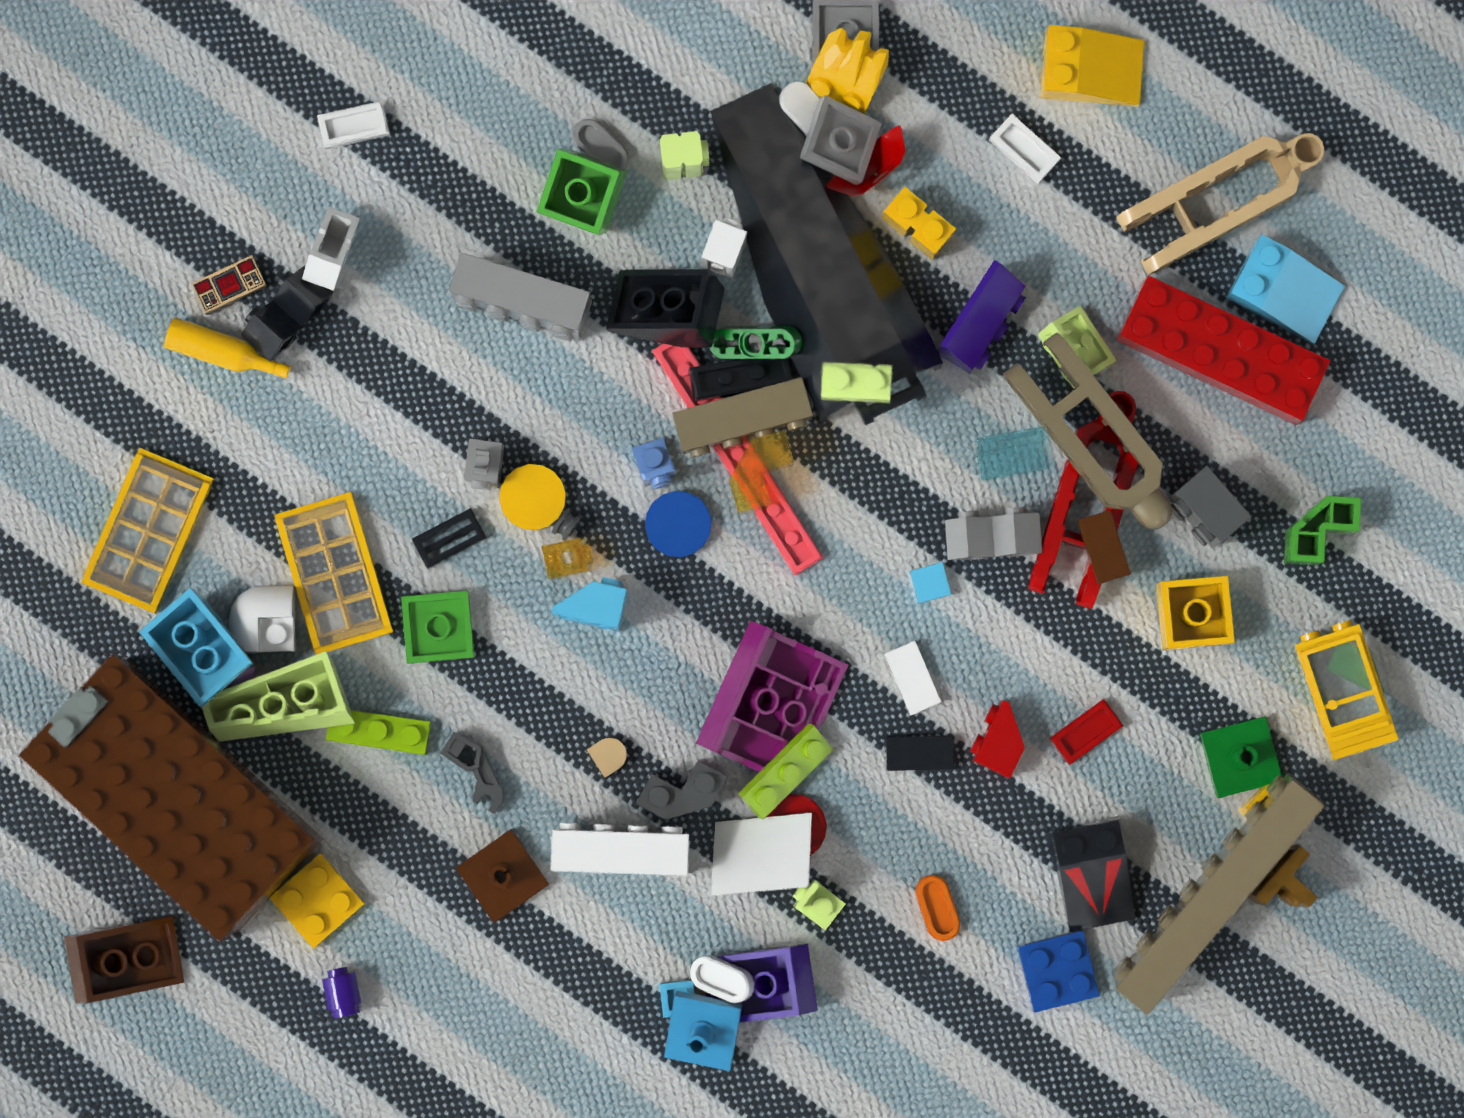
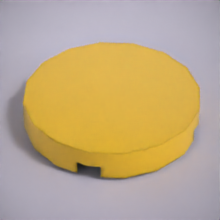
[499,464,566,531]

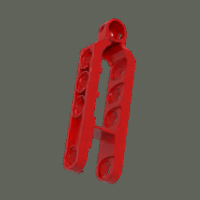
[1027,391,1138,609]

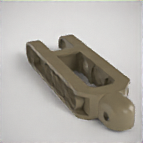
[1003,333,1172,530]

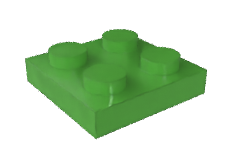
[401,590,475,664]

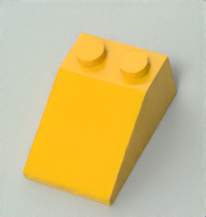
[1040,25,1144,106]

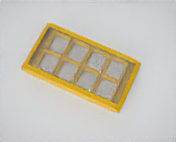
[81,448,214,614]
[274,492,393,655]

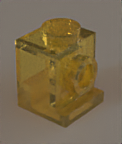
[541,538,593,581]

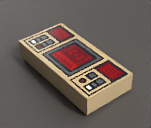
[191,255,267,315]

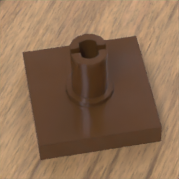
[456,829,549,923]

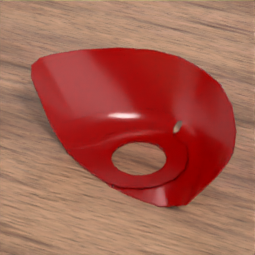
[827,125,905,196]

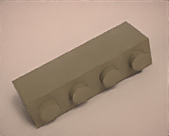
[672,377,813,458]

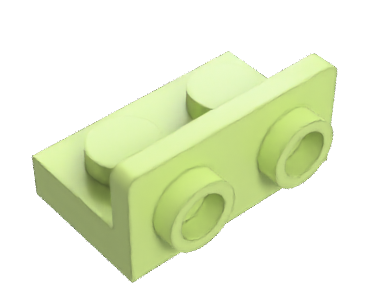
[1038,305,1117,389]

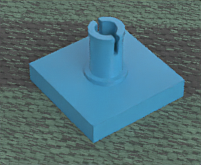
[664,991,743,1071]

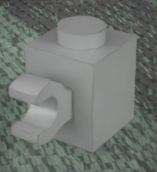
[464,439,504,490]

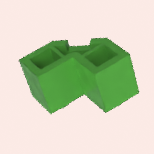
[1284,496,1361,566]

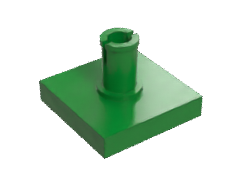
[1199,716,1282,798]

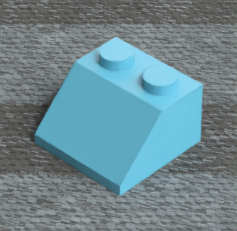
[551,577,628,632]

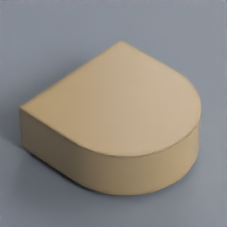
[587,738,627,778]

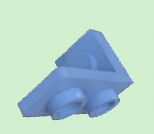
[632,437,676,490]

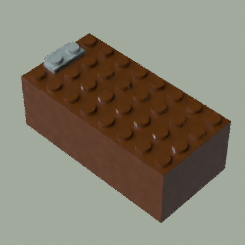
[18,654,324,942]

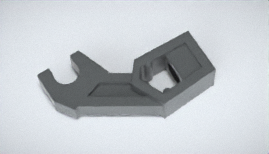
[440,732,504,814]

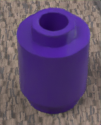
[322,967,362,1018]

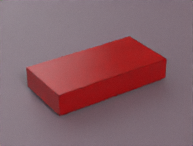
[1049,699,1123,765]

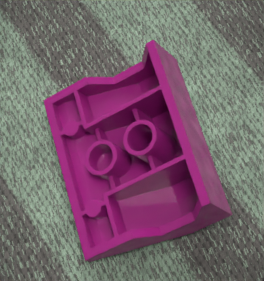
[696,621,848,772]

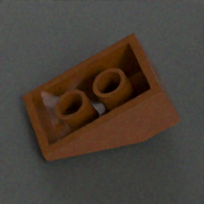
[64,916,184,1004]

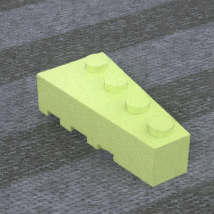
[202,651,355,742]

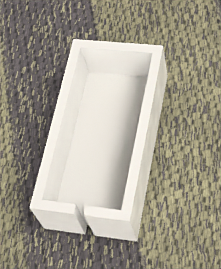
[551,823,689,876]

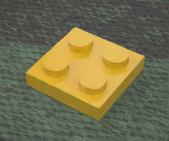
[269,853,365,949]

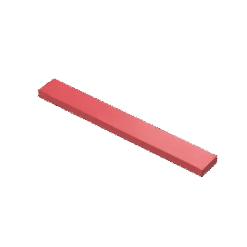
[652,344,823,576]

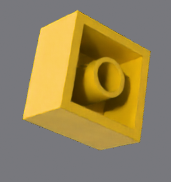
[1156,576,1235,651]

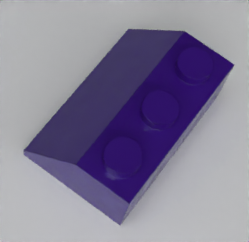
[938,260,1026,374]

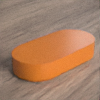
[915,875,960,941]

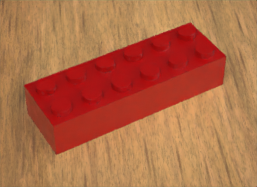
[1115,275,1331,425]

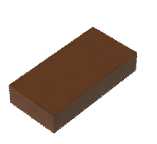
[1077,510,1131,585]

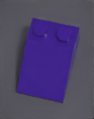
[706,943,818,1023]

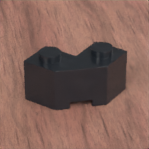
[241,265,334,362]

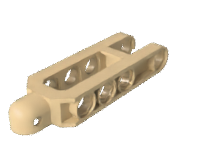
[1116,133,1324,275]

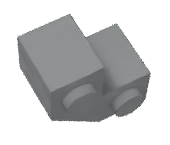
[945,507,1042,560]

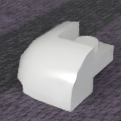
[228,585,296,654]

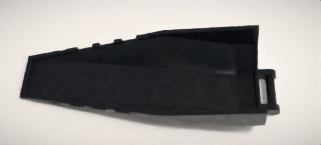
[710,84,943,426]

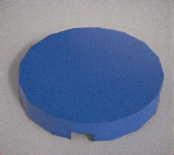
[645,491,711,558]

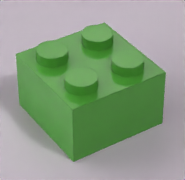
[536,148,628,235]

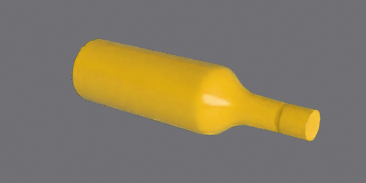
[164,317,291,379]

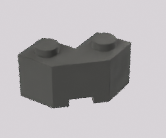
[636,761,728,820]

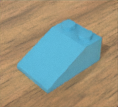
[1225,234,1345,345]
[139,588,253,708]

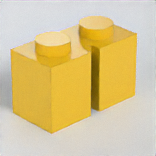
[881,186,956,260]

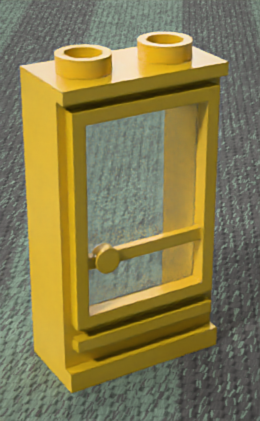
[1295,620,1399,761]

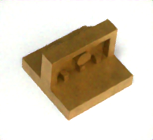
[1248,845,1318,908]

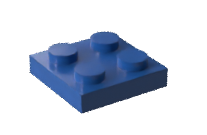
[1017,930,1100,1013]

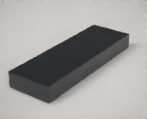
[688,358,793,402]

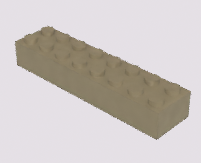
[1114,773,1324,1016]

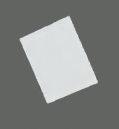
[711,813,812,896]

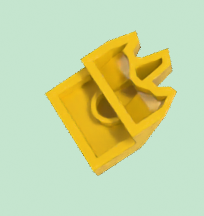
[806,28,889,114]

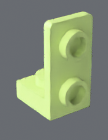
[792,879,845,930]

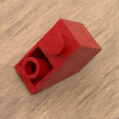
[969,700,1025,779]

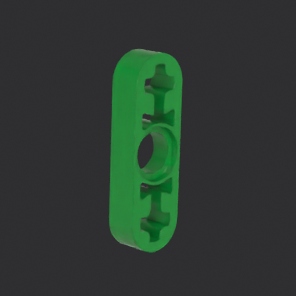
[710,326,802,359]

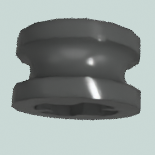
[551,508,582,542]

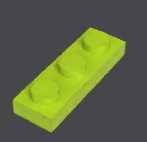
[325,710,431,755]
[738,724,834,819]

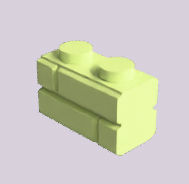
[660,131,709,180]
[821,363,892,403]

